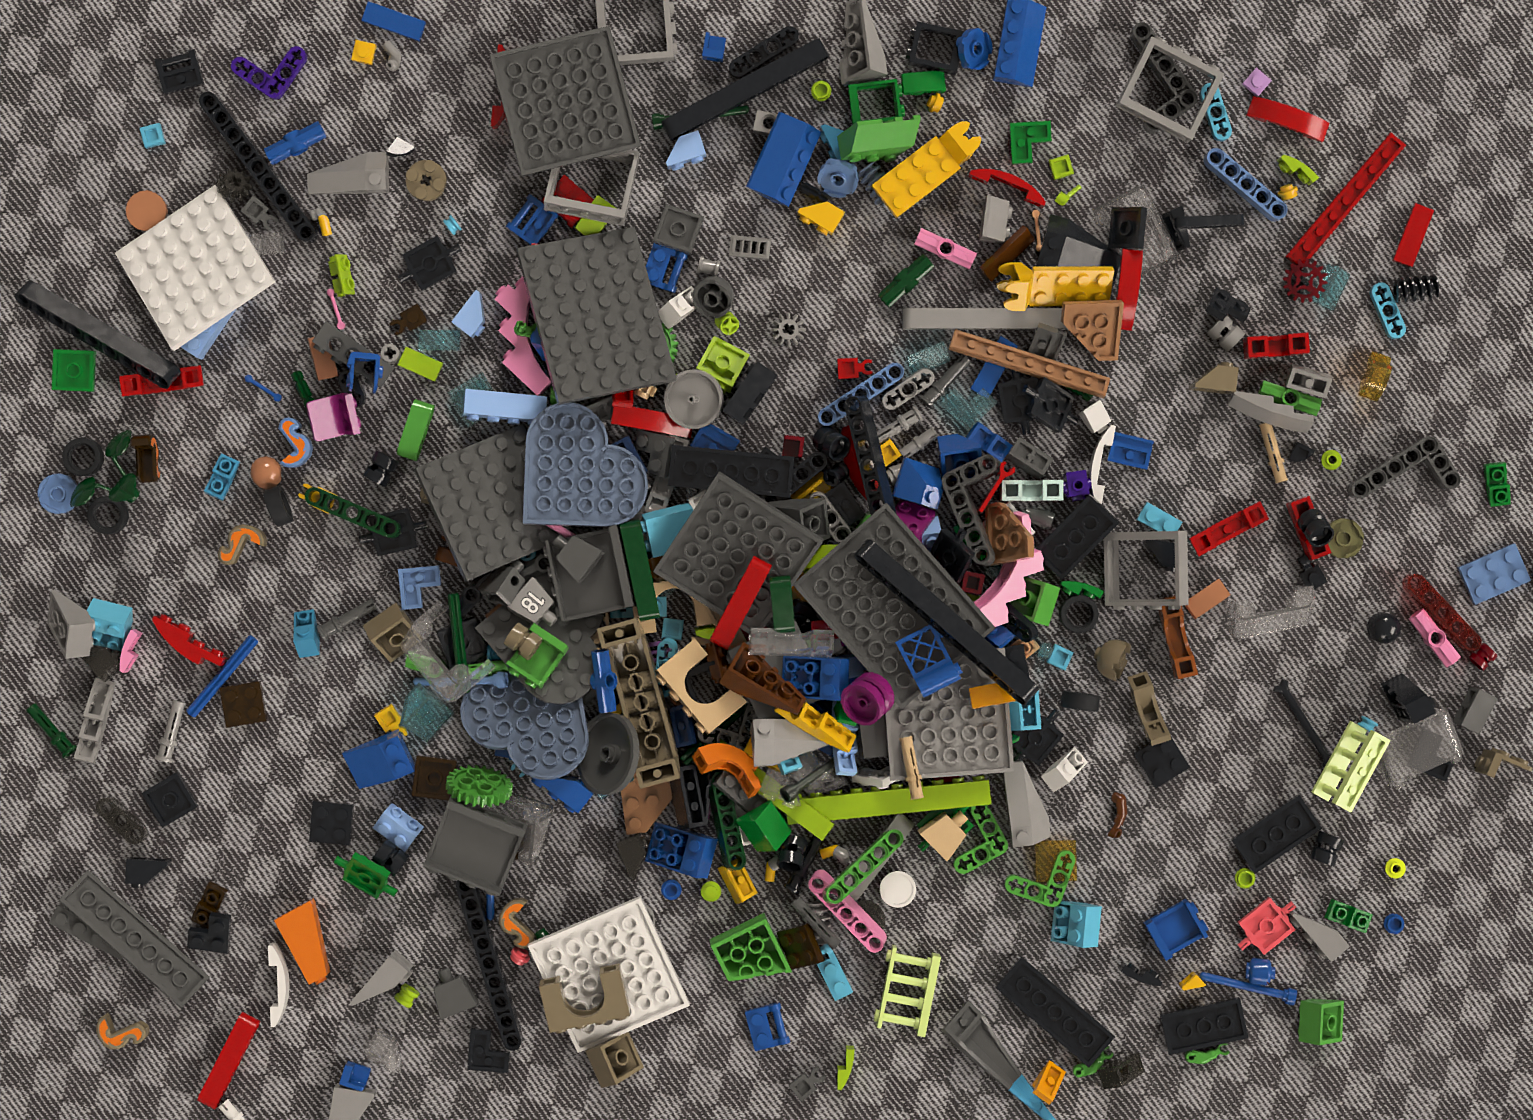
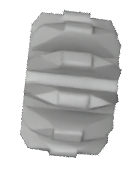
[771,313,806,348]

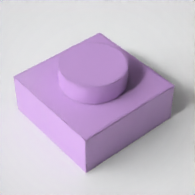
[1242,67,1272,97]

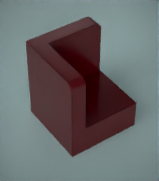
[782,435,805,458]

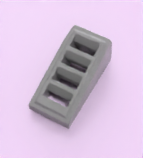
[729,235,771,261]

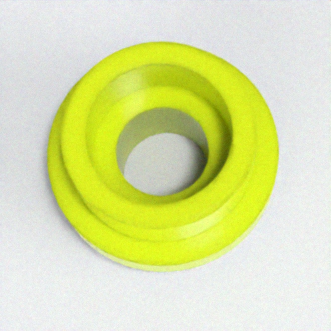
[1385,858,1406,879]

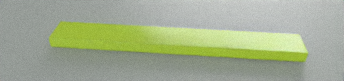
[696,734,835,841]

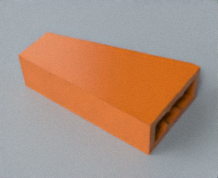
[274,898,330,985]

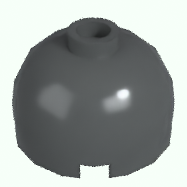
[693,276,734,318]

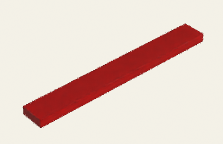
[1285,132,1406,269]

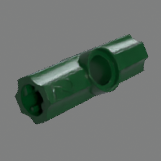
[878,254,934,308]

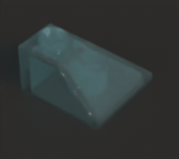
[400,683,454,742]

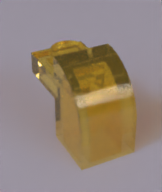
[1358,351,1392,402]

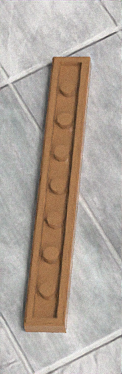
[948,329,1110,399]

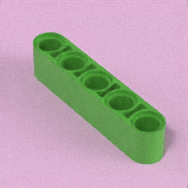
[822,829,904,904]

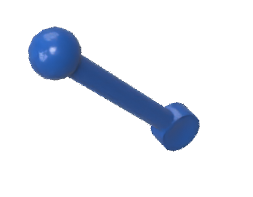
[245,375,282,402]

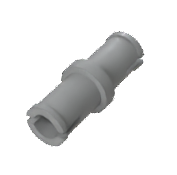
[899,426,939,458]

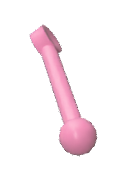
[327,289,345,330]

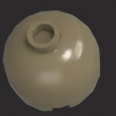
[1094,639,1131,681]

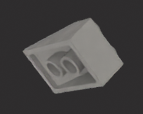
[47,590,95,659]
[350,950,414,1005]

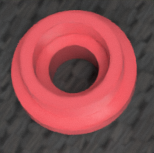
[510,947,530,966]

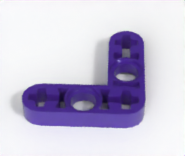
[231,46,307,100]

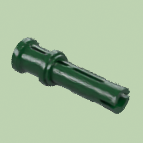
[26,703,77,759]

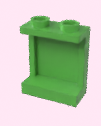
[506,623,568,689]

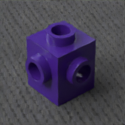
[1063,470,1092,501]

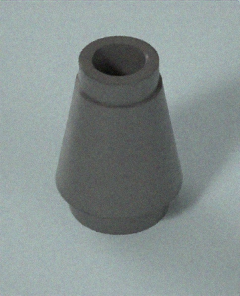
[1025,507,1055,529]

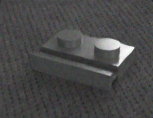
[1027,322,1067,361]

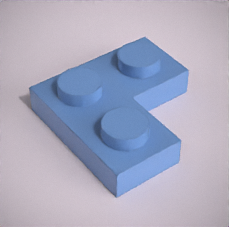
[398,565,441,610]

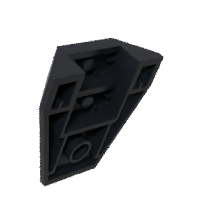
[1036,214,1121,293]

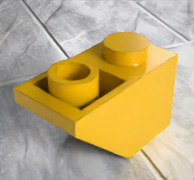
[797,201,845,236]

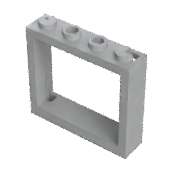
[595,0,678,65]
[1115,36,1224,143]
[544,150,639,226]
[1104,531,1189,610]

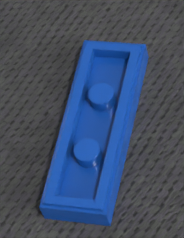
[361,1,426,42]
[970,336,1018,399]

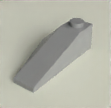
[839,0,888,85]
[307,152,389,195]
[750,719,829,767]
[1003,760,1051,848]

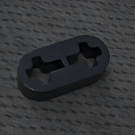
[338,370,366,408]

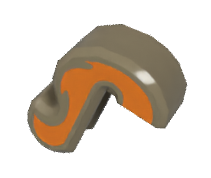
[218,524,268,565]
[499,897,535,949]
[96,1013,150,1049]

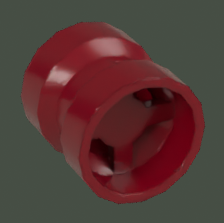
[1468,643,1498,671]

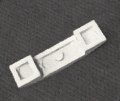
[1089,425,1116,504]
[268,942,289,1027]

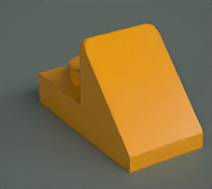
[1032,1060,1066,1104]

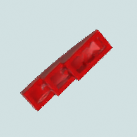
[611,406,692,439]

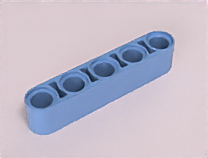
[1203,148,1288,222]
[817,363,904,426]

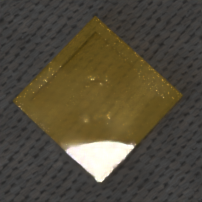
[1035,840,1077,882]

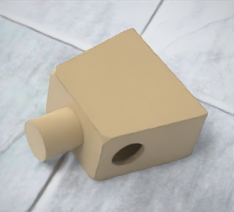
[917,811,968,861]

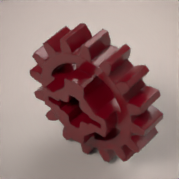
[1283,258,1328,303]

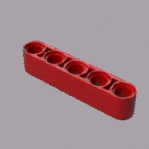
[709,556,772,650]
[197,1012,261,1110]

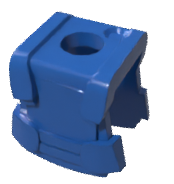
[346,352,383,394]

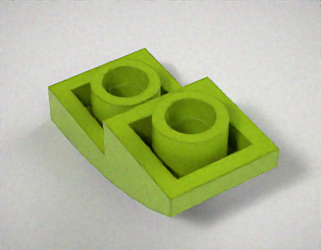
[1277,155,1319,185]

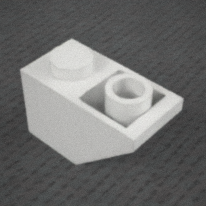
[658,286,696,329]
[1041,747,1088,792]

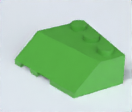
[837,115,921,162]
[709,913,792,981]

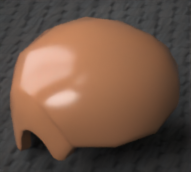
[250,456,281,490]

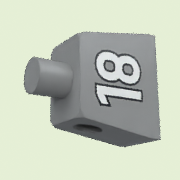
[507,577,558,627]

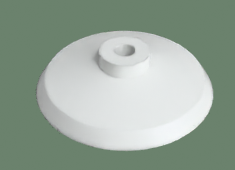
[880,871,916,908]

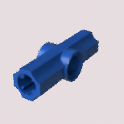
[264,121,327,165]
[590,649,617,713]

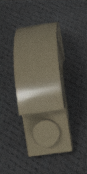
[1127,671,1171,746]

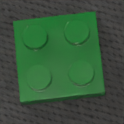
[52,349,96,392]

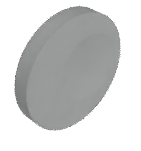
[664,369,724,429]

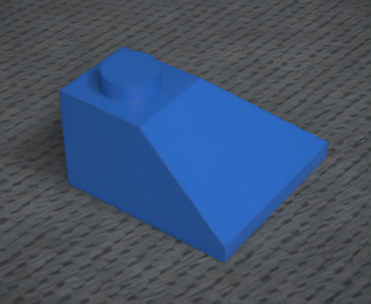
[937,434,982,481]
[892,457,943,510]

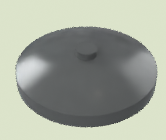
[577,712,640,795]

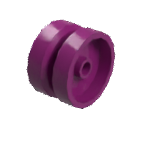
[841,672,894,726]

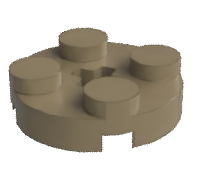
[406,160,447,202]

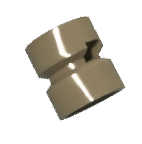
[504,622,543,660]

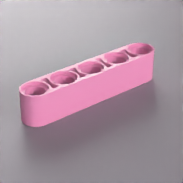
[808,870,887,953]

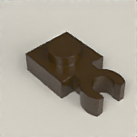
[389,303,428,336]

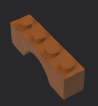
[1158,595,1198,679]

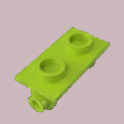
[328,254,355,297]

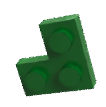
[1009,121,1052,165]

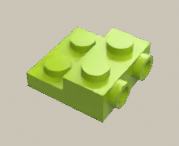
[696,336,750,393]

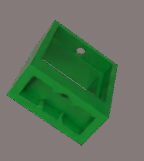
[848,79,905,125]

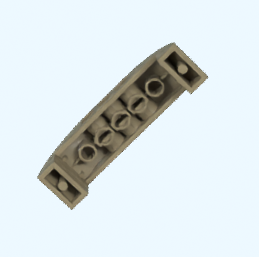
[597,618,680,789]

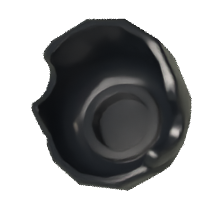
[1367,612,1401,644]

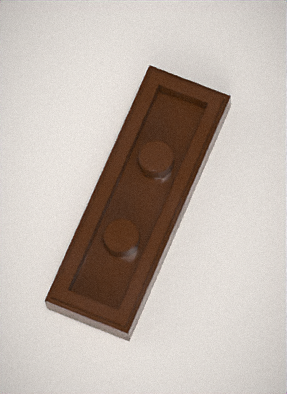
[979,225,1035,282]

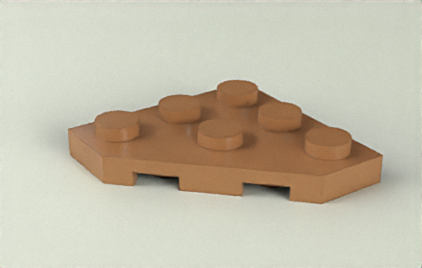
[1061,300,1124,361]
[985,502,1034,566]
[621,772,672,835]

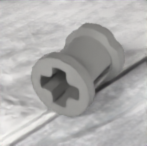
[697,256,721,276]
[381,344,401,364]

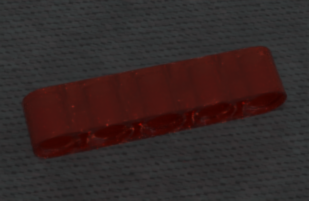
[1402,574,1482,652]

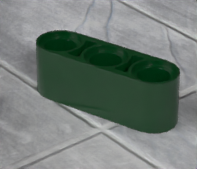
[770,575,795,634]

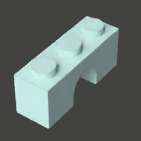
[1000,480,1063,501]

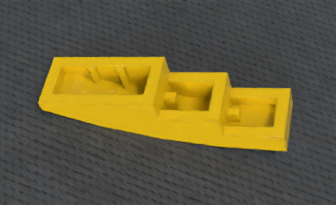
[774,702,856,753]

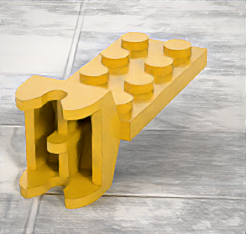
[871,121,981,218]
[996,262,1114,311]

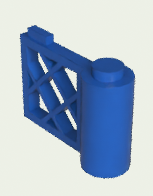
[895,625,963,698]

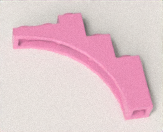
[495,276,552,396]
[974,511,1044,627]

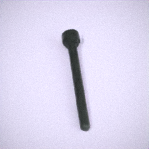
[780,744,859,803]

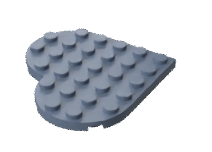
[523,403,648,527]
[460,672,589,780]

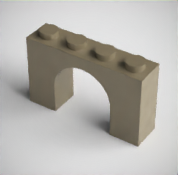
[539,963,630,1033]

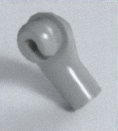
[382,40,402,71]

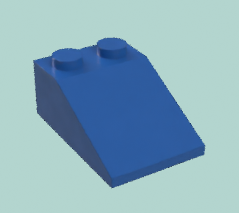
[342,729,415,789]

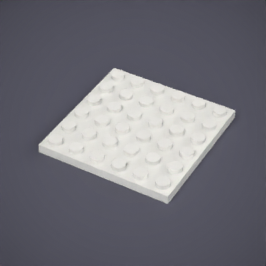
[115,185,276,351]
[528,896,690,1053]

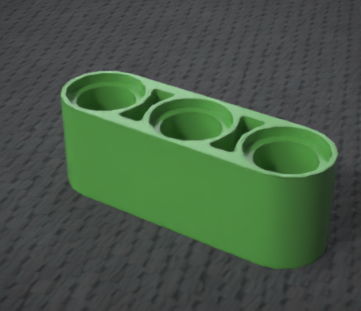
[397,399,435,461]

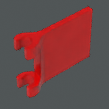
[977,461,1015,513]

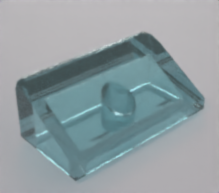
[1313,264,1351,311]
[418,330,461,351]
[906,341,951,374]

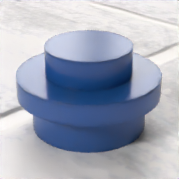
[661,879,682,900]
[1383,913,1404,934]

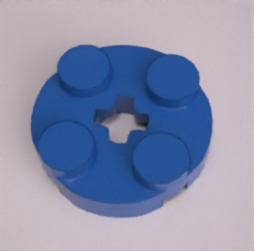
[956,28,993,70]

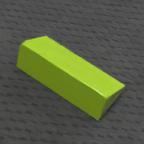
[575,195,617,236]

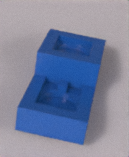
[966,422,1013,462]

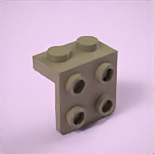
[1475,747,1533,778]

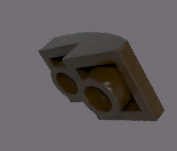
[191,881,228,929]

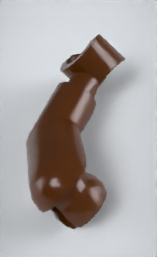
[1107,792,1128,838]

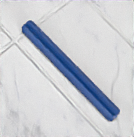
[186,635,258,717]

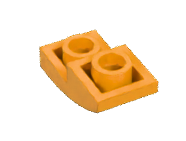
[969,683,1016,709]

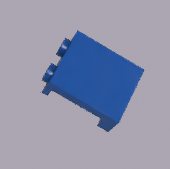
[1143,899,1209,961]

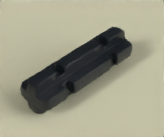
[796,179,829,203]

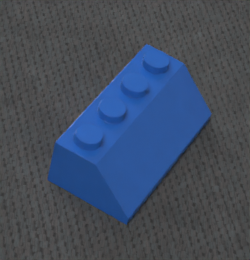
[992,0,1047,88]
[746,112,821,207]

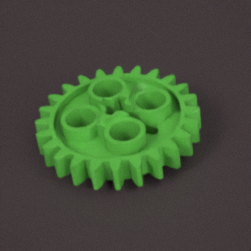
[446,765,513,808]

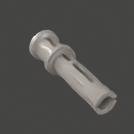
[865,405,924,447]
[154,700,186,763]

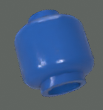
[1245,958,1276,986]

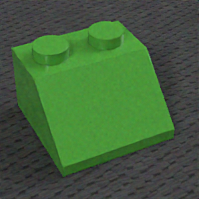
[1009,577,1060,626]
[1298,999,1344,1045]

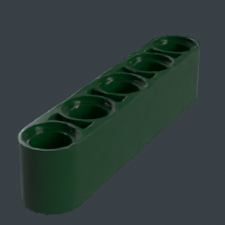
[305,487,401,538]
[619,519,660,622]
[709,771,746,871]

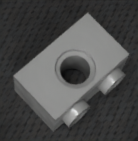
[1285,363,1332,398]

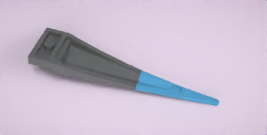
[941,1000,1056,1120]

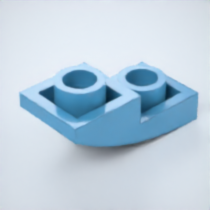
[204,453,240,501]

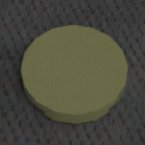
[1328,518,1364,558]

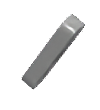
[881,368,935,410]

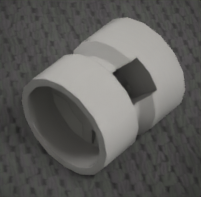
[1206,316,1245,352]

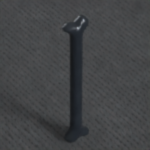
[1273,679,1331,767]

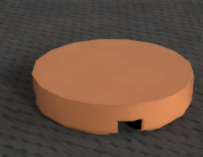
[126,190,168,232]

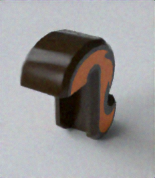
[130,434,160,483]

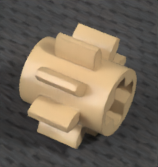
[634,386,658,400]

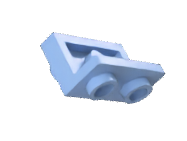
[373,803,424,852]

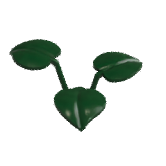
[70,430,140,507]

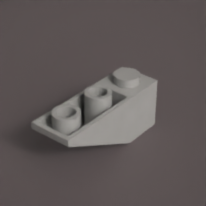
[1289,911,1350,962]

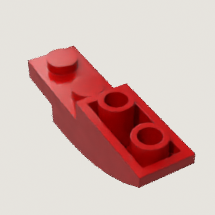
[152,614,228,666]

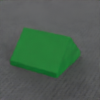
[736,800,792,852]

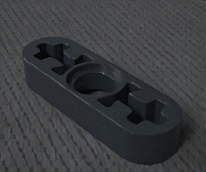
[1002,602,1038,643]

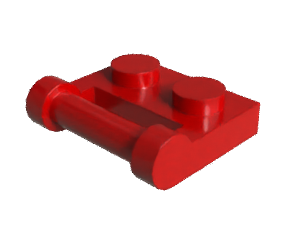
[541,175,594,229]

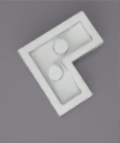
[852,766,901,789]

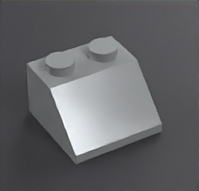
[979,195,1012,244]

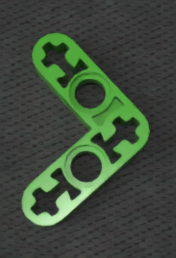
[953,805,1008,874]
[1004,849,1075,907]

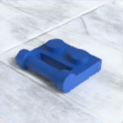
[505,194,559,245]
[646,243,688,294]
[745,1002,790,1051]

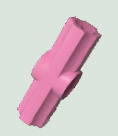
[914,228,977,270]
[1409,608,1461,668]

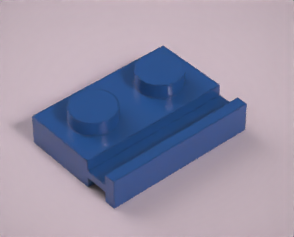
[690,424,740,451]
[1107,432,1154,470]

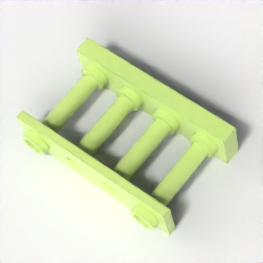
[1311,721,1391,813]
[873,945,941,1037]

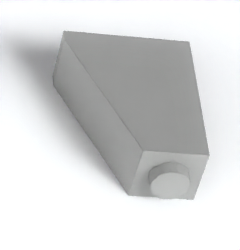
[329,1083,377,1120]

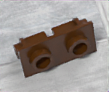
[704,642,729,684]

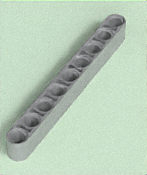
[902,308,1069,330]

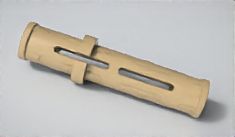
[1259,423,1288,484]
[899,736,924,800]

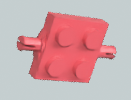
[1237,897,1296,955]

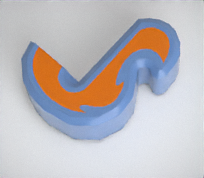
[278,417,313,468]

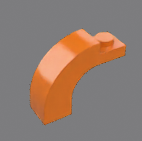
[692,743,762,798]

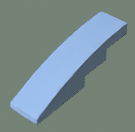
[832,701,859,776]

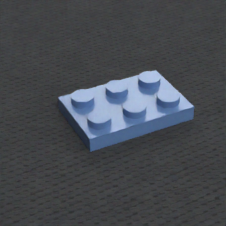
[1457,543,1531,605]

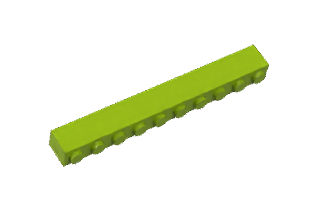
[787,775,992,825]

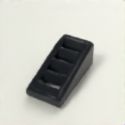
[1162,206,1190,252]

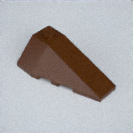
[719,642,806,715]

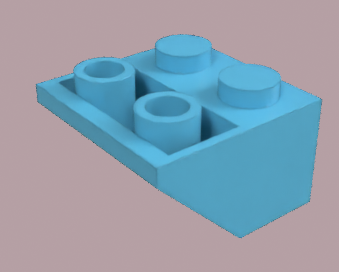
[87,598,133,651]
[1009,690,1041,731]
[1051,901,1102,948]

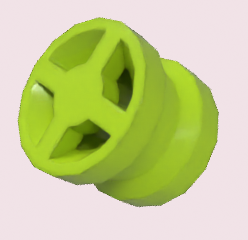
[715,311,739,335]
[394,983,420,1008]

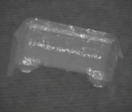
[401,600,496,702]

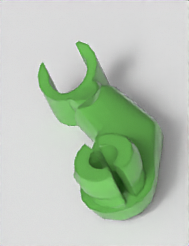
[514,321,537,337]
[1185,1043,1230,1064]
[1073,1046,1113,1078]

